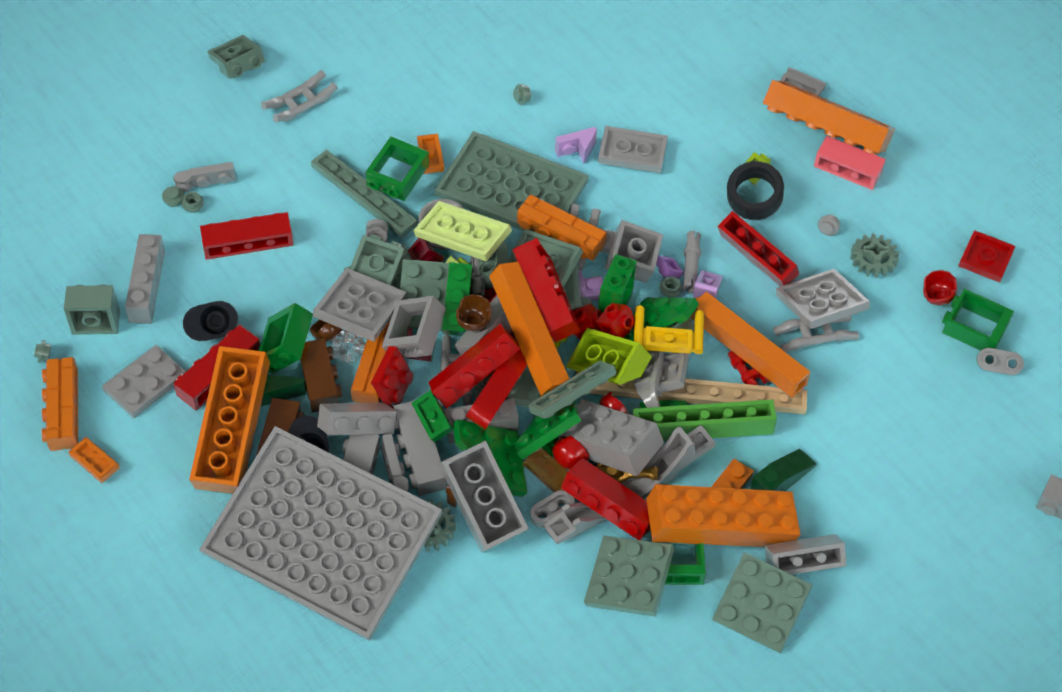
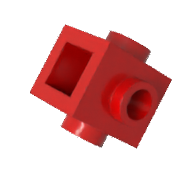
[573,303,602,340]
[596,303,635,338]

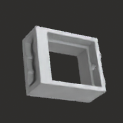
[382,296,446,358]

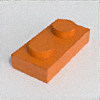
[417,134,444,174]
[711,459,754,489]

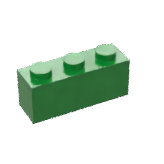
[442,262,472,336]

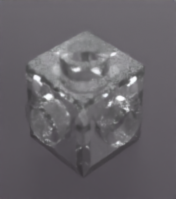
[332,330,366,363]

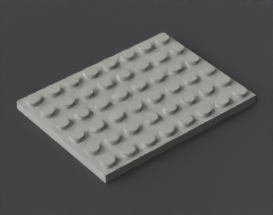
[199,426,443,641]

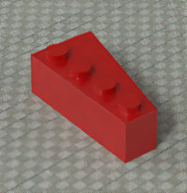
[512,238,580,342]

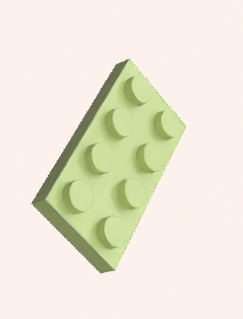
[413,201,512,262]

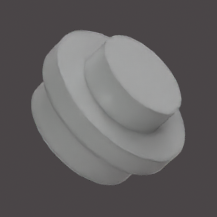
[818,215,840,236]

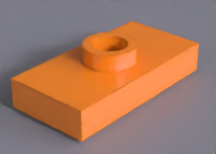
[68,437,120,483]

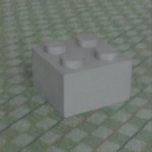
[605,220,663,283]

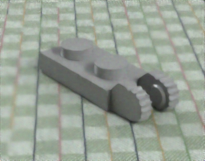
[173,162,236,192]
[381,434,409,492]

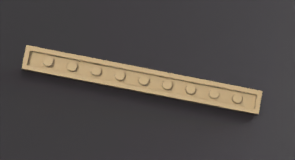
[576,372,807,414]

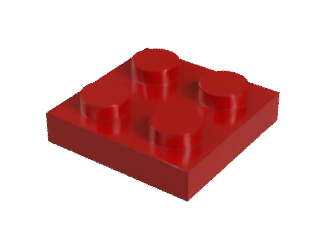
[958,230,1016,283]
[371,346,414,409]

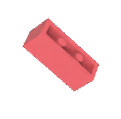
[814,136,886,190]

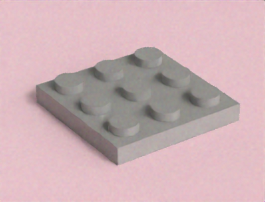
[313,268,407,342]
[776,269,870,329]

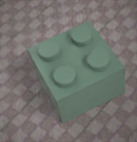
[64,284,120,335]

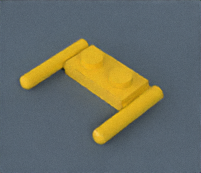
[634,305,704,354]

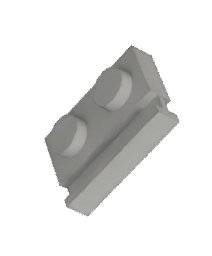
[780,67,826,96]

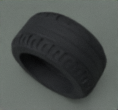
[727,161,784,220]

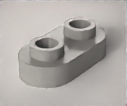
[976,348,1024,375]
[530,490,574,528]

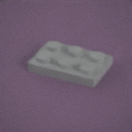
[598,126,668,173]
[102,345,186,418]

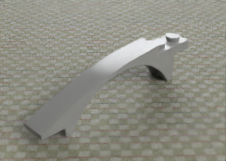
[543,425,716,545]

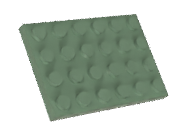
[435,131,589,232]

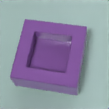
[656,255,684,279]

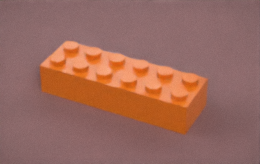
[763,80,896,155]
[189,346,270,494]
[646,484,801,547]

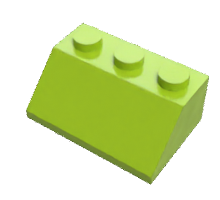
[566,328,652,385]

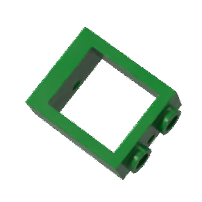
[365,136,429,201]
[598,254,637,313]
[941,289,1014,350]
[259,303,313,374]
[656,542,706,585]

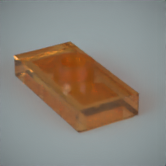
[522,448,568,493]

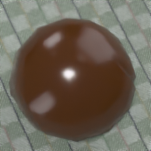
[456,294,492,332]
[310,320,343,342]

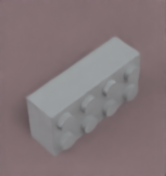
[558,399,664,476]
[439,441,529,552]

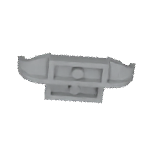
[634,350,689,408]

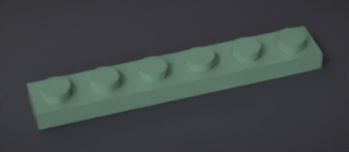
[311,149,417,238]

